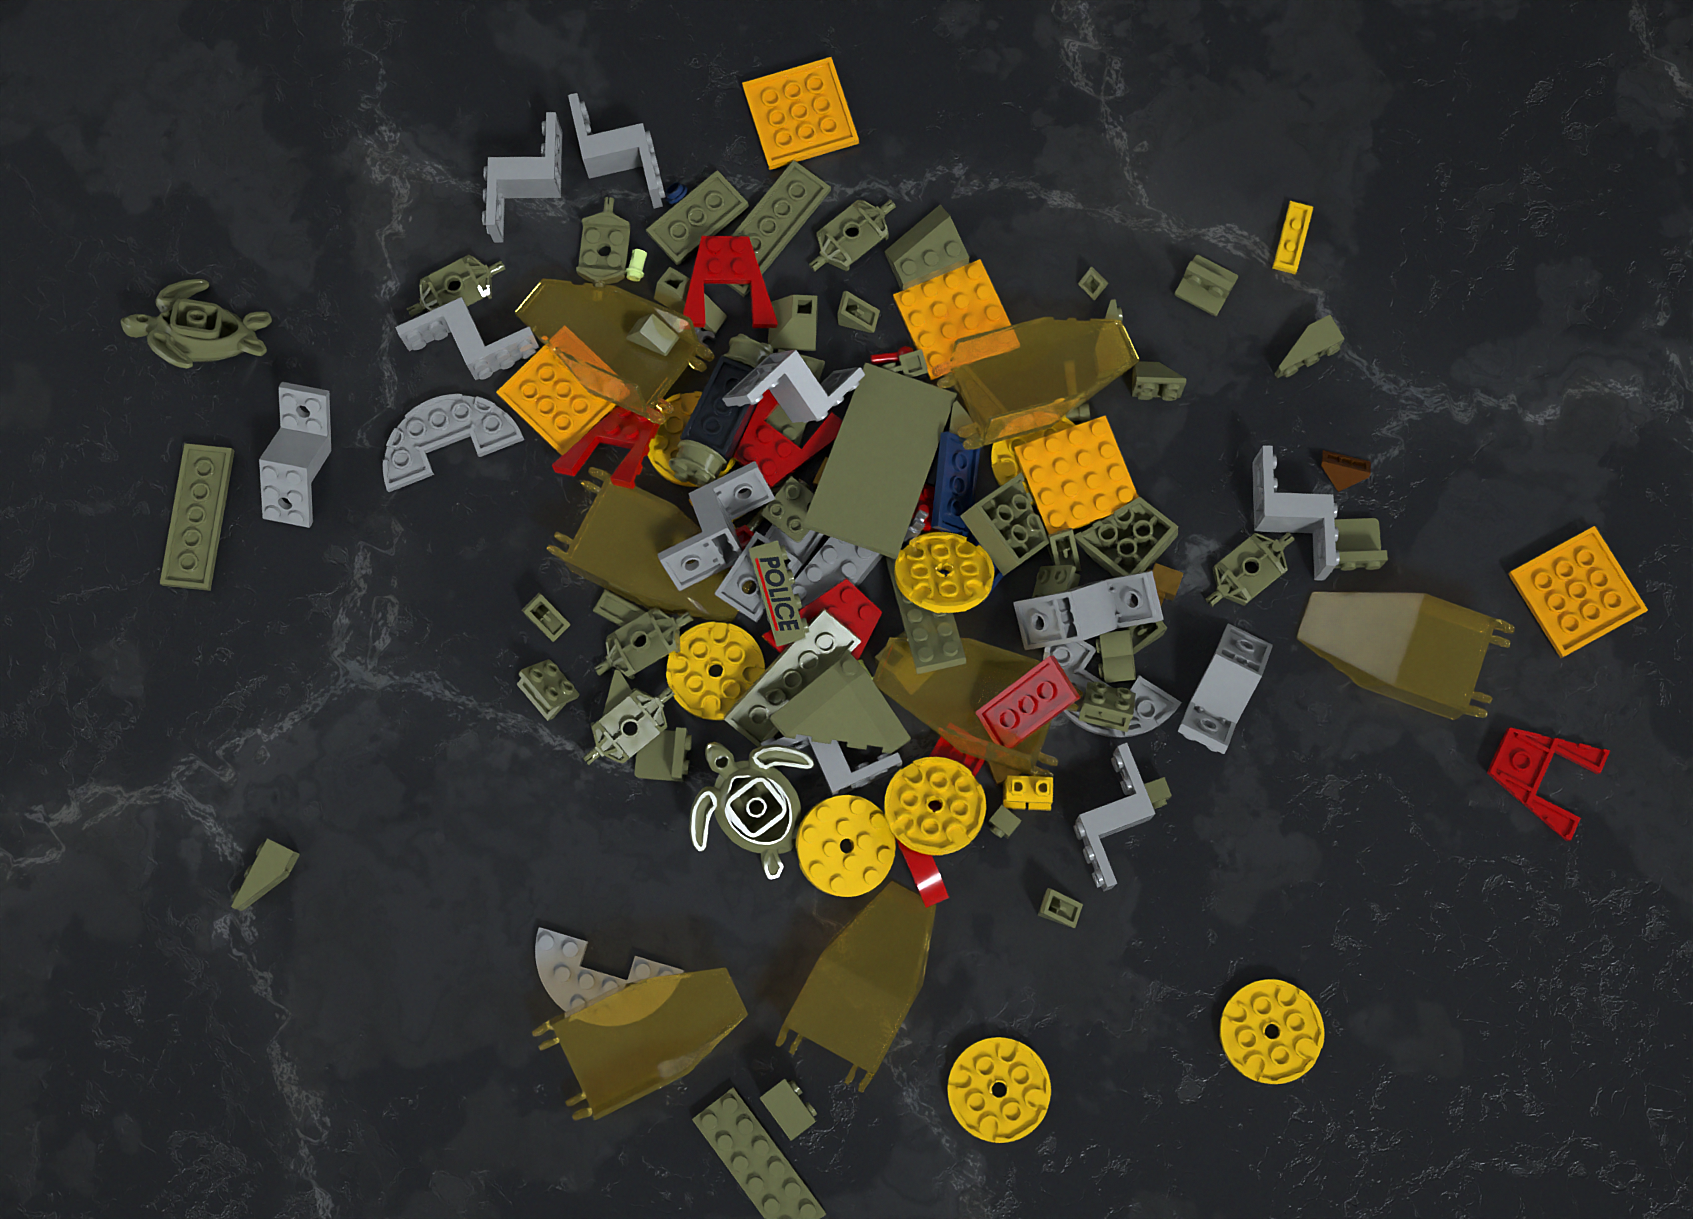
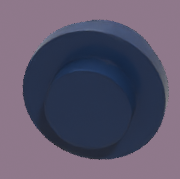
[665,182,687,204]

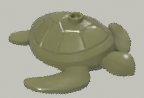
[121,279,272,368]
[689,742,814,879]

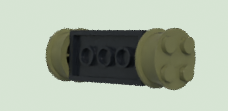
[669,334,773,488]

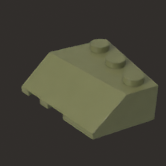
[884,205,969,291]
[960,472,1050,576]
[1074,497,1178,578]

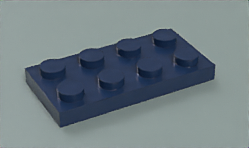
[931,432,981,539]

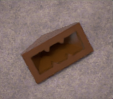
[1321,450,1371,492]

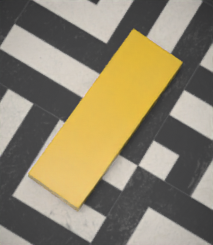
[1272,201,1313,274]

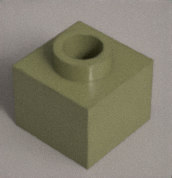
[1144,777,1172,809]
[988,805,1021,839]

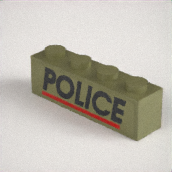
[749,540,809,647]

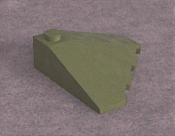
[770,654,911,753]

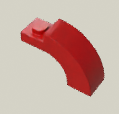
[894,835,949,908]

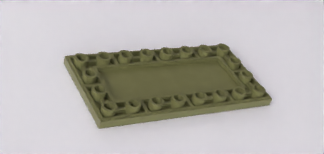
[803,363,957,559]

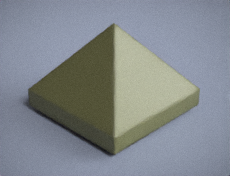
[1078,267,1108,300]

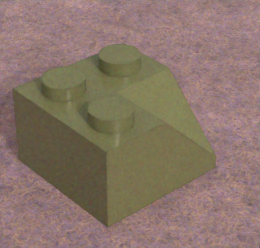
[760,1079,817,1141]

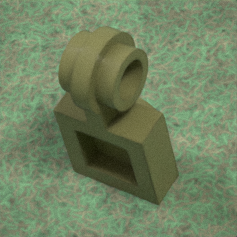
[881,349,928,378]

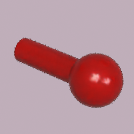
[870,346,914,364]

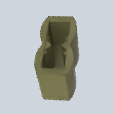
[1096,630,1136,683]

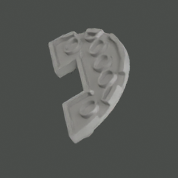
[383,394,524,492]
[1043,640,1182,737]
[535,927,684,1026]

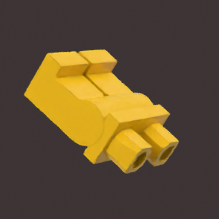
[1003,775,1053,811]

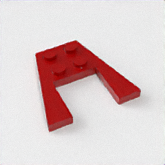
[681,236,778,328]
[733,390,843,488]
[552,403,663,489]
[762,579,882,661]
[1487,728,1610,841]

